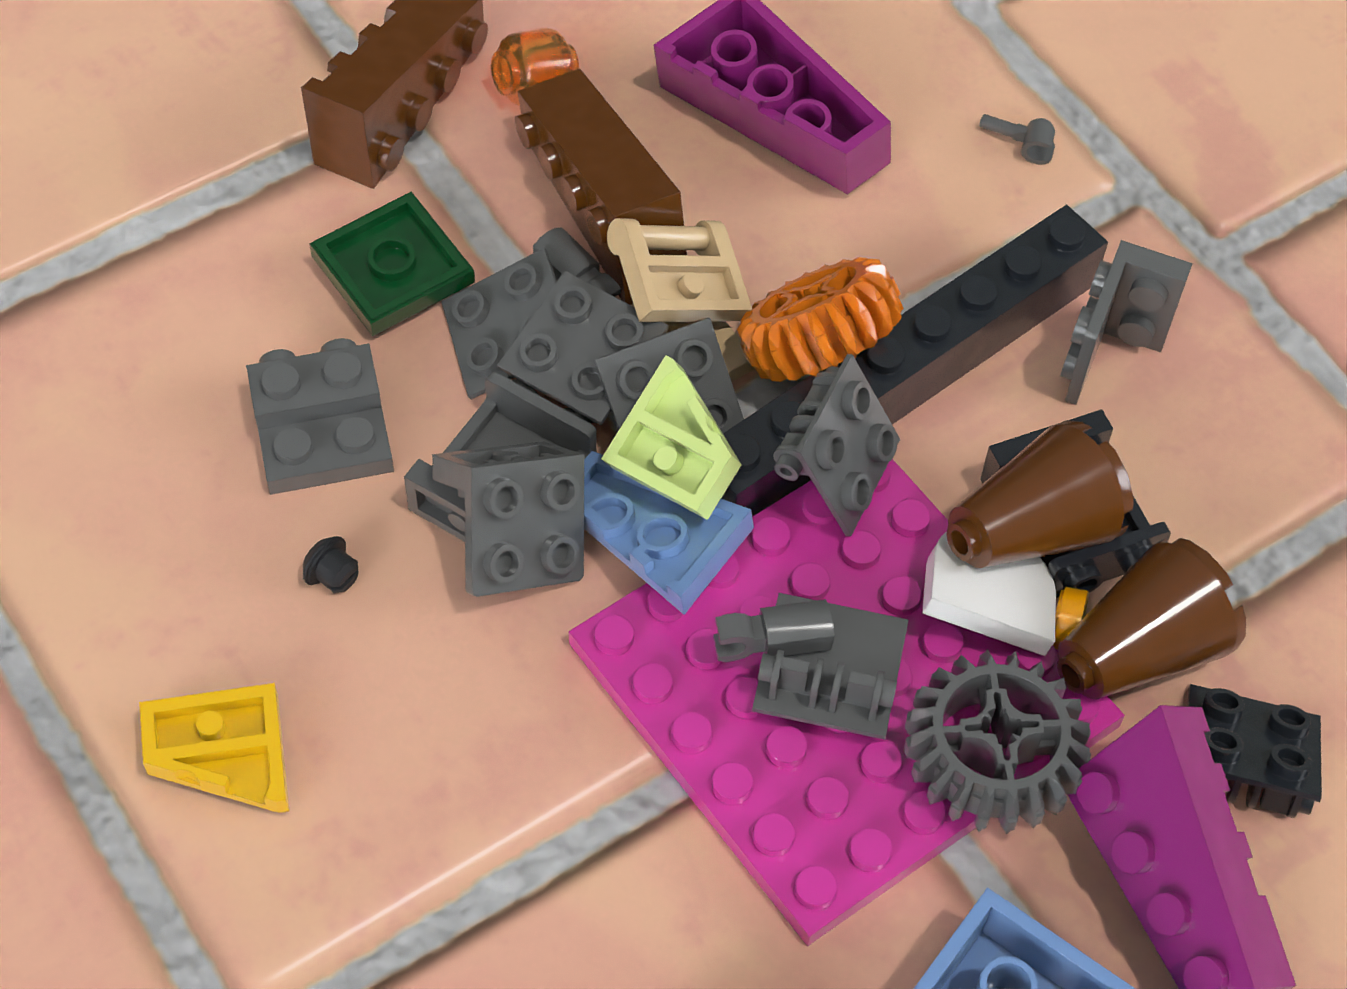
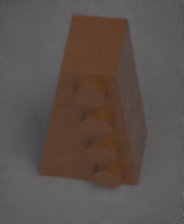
[301,0,488,189]
[515,68,687,305]

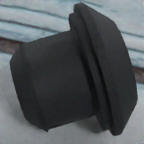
[303,536,358,593]

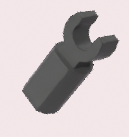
[533,227,621,297]
[713,599,835,662]

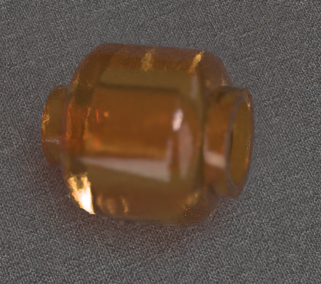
[491,27,579,106]

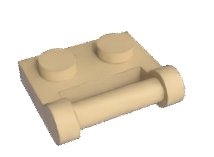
[607,218,752,322]

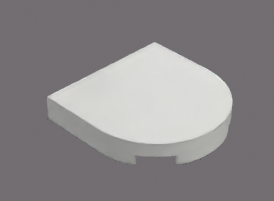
[922,531,1056,656]

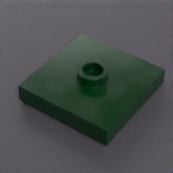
[309,191,475,336]

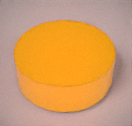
[1053,587,1089,650]

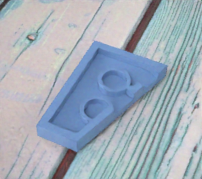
[584,451,754,615]

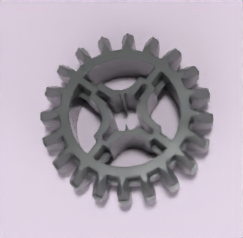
[904,649,1091,834]

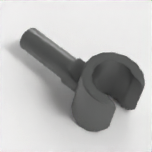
[980,114,1055,165]

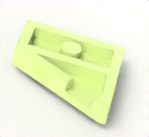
[601,355,742,520]

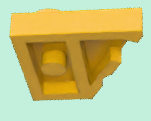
[139,683,289,813]

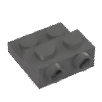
[246,338,394,495]

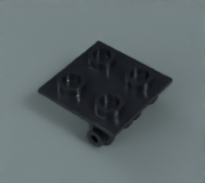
[1187,684,1322,818]

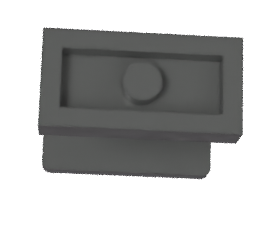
[404,372,597,542]

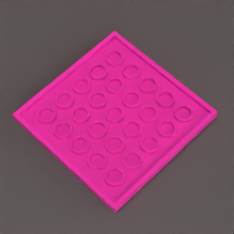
[568,459,1125,947]

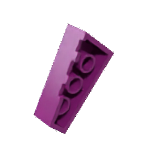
[653,0,891,194]
[1067,705,1296,989]

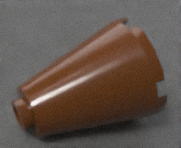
[946,420,1134,568]
[1057,538,1246,700]

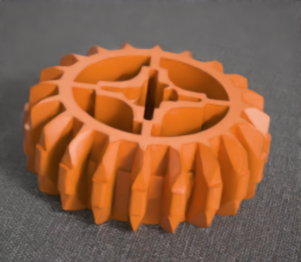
[737,257,904,382]

